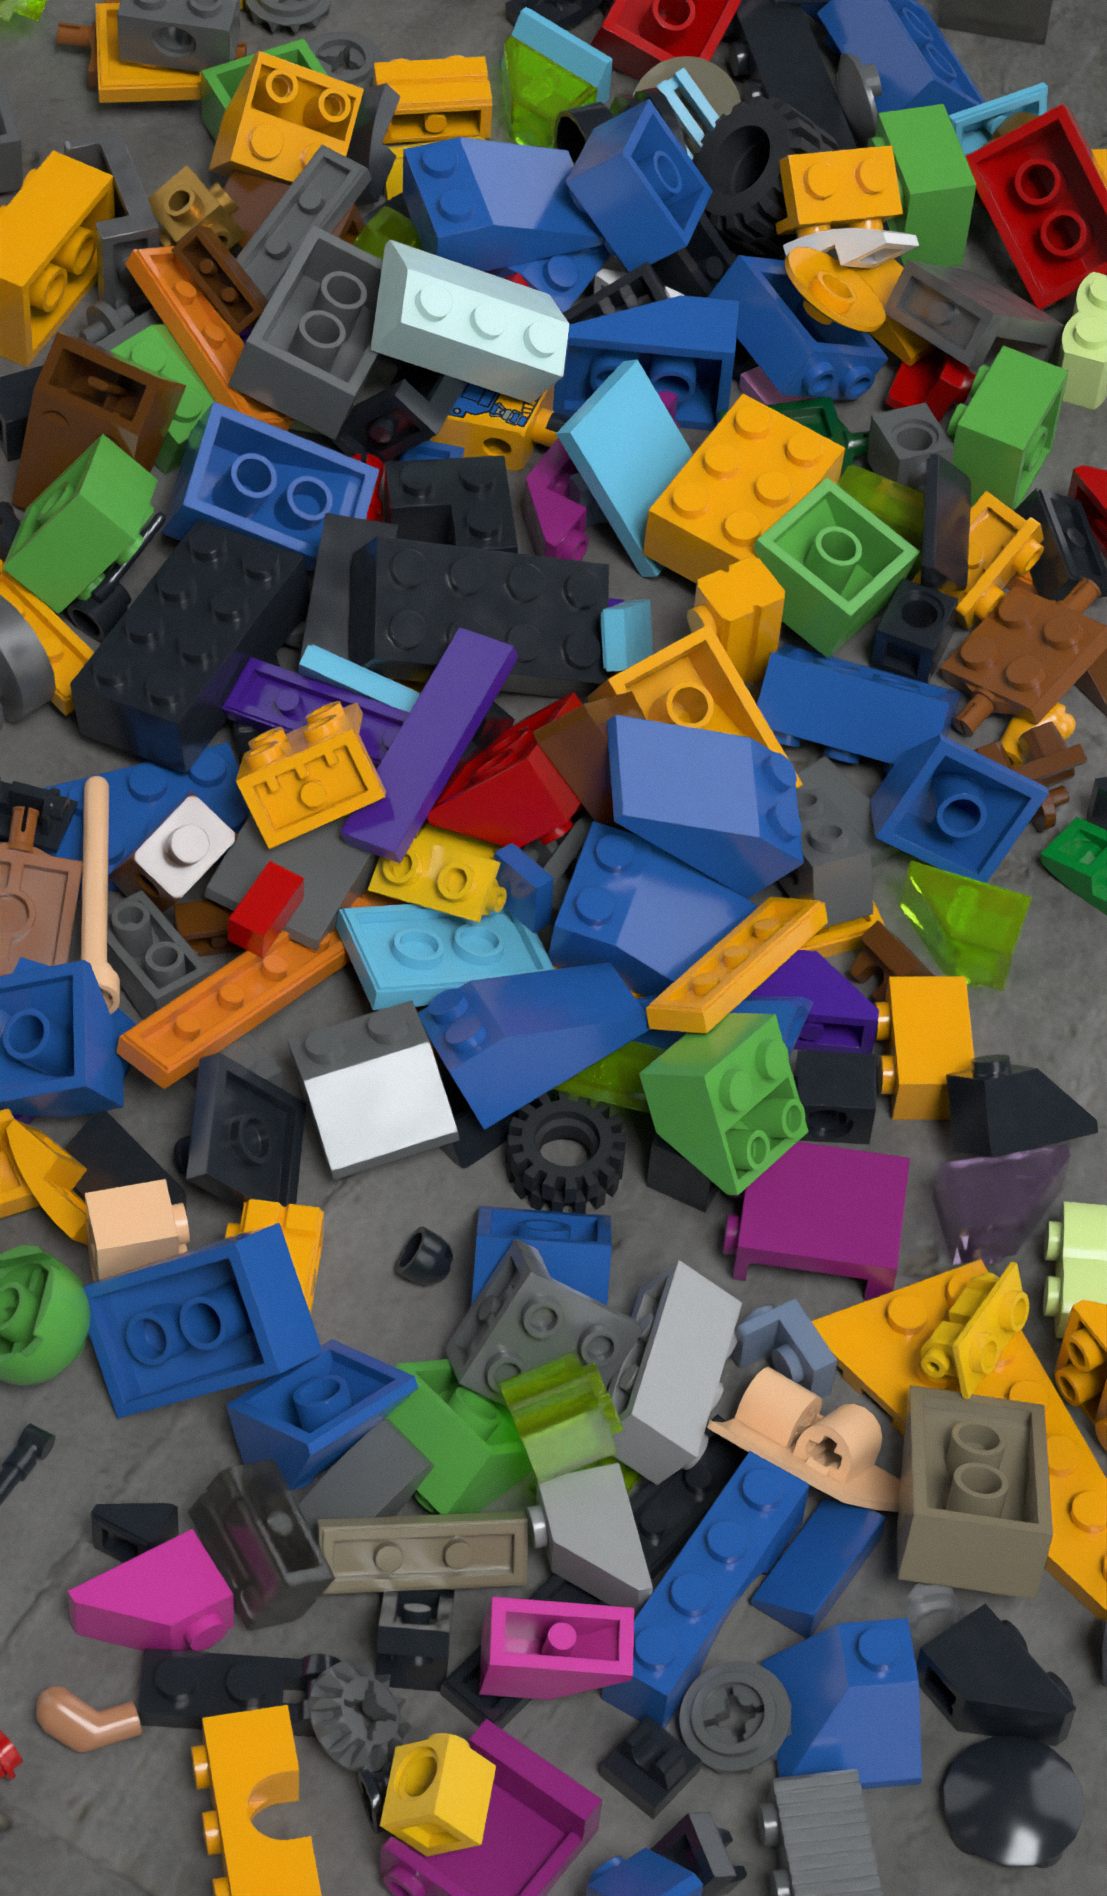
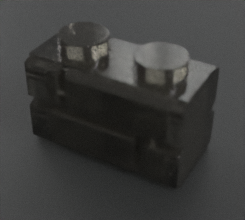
[187,1459,336,1631]

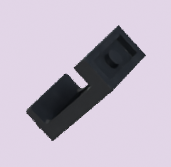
[327,355,466,464]

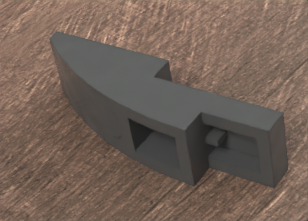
[107,890,284,1090]

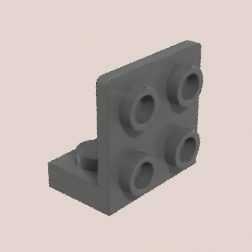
[445,1238,642,1437]

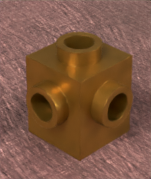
[148,165,247,250]

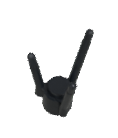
[67,512,166,641]

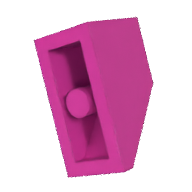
[68,1529,234,1651]
[479,1597,634,1700]

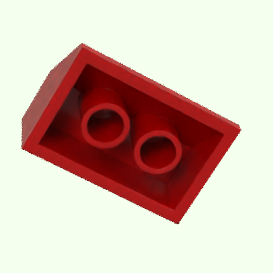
[589,0,742,80]
[965,103,1107,311]
[427,692,584,848]

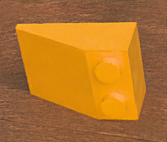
[587,624,803,789]

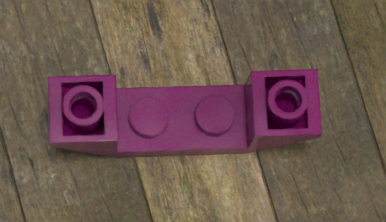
[523,391,680,561]

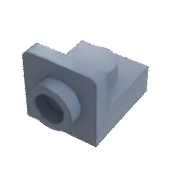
[733,1298,838,1398]

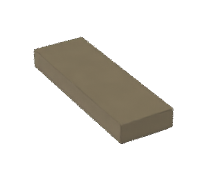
[316,1511,528,1594]

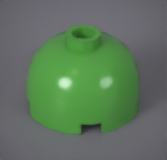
[0,1245,91,1386]

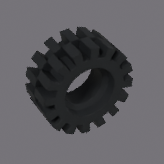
[506,1089,627,1213]

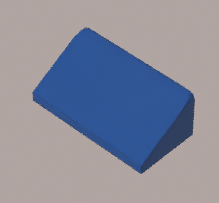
[750,1499,886,1639]

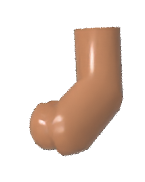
[36,1686,142,1753]

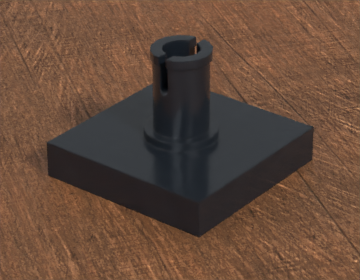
[174,1052,306,1210]

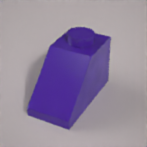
[749,950,879,1054]

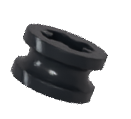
[358,1762,393,1834]

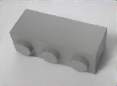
[592,1260,742,1485]

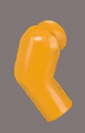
[1000,702,1076,768]

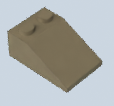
[897,1385,1053,1599]

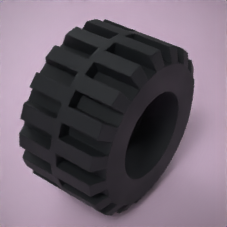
[692,96,839,256]

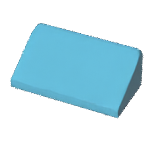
[501,7,613,110]
[948,82,1048,156]

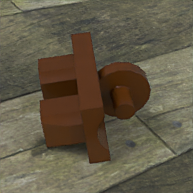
[973,721,1088,832]

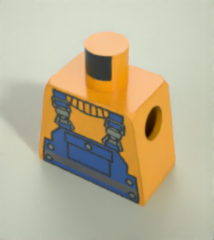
[430,382,571,471]

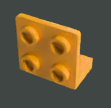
[236,701,386,849]

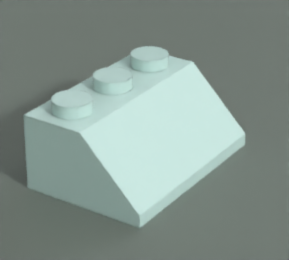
[370,240,569,403]

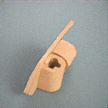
[707,1367,901,1512]

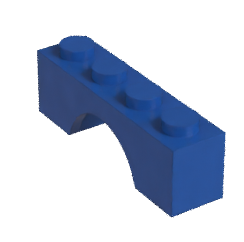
[601,1451,810,1729]

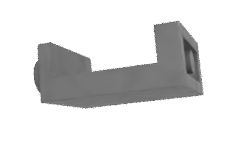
[64,130,159,313]
[884,260,1065,368]

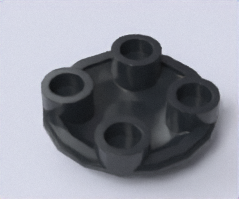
[943,1736,1085,1868]

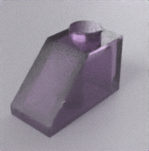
[933,1144,1071,1265]

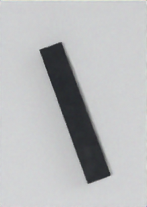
[440,1414,749,1729]

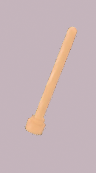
[81,776,120,1014]

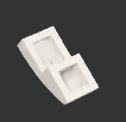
[783,228,919,269]

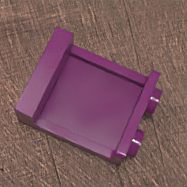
[723,1142,910,1301]
[380,1718,602,1896]

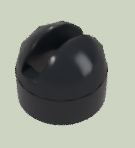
[396,1226,453,1286]

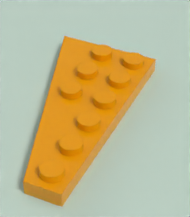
[811,1259,1107,1621]

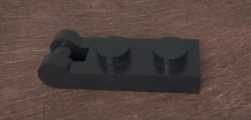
[138,1648,341,1737]

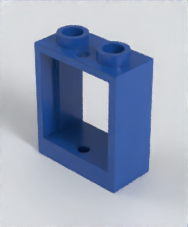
[708,255,888,401]

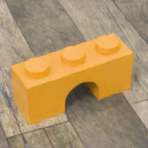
[190,1705,322,1896]

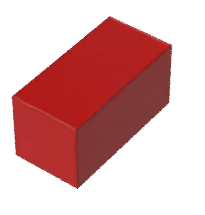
[228,861,305,958]

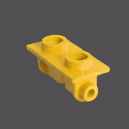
[368,838,507,923]
[921,1262,1029,1399]

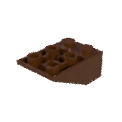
[12,332,187,510]

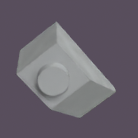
[526,1463,653,1619]

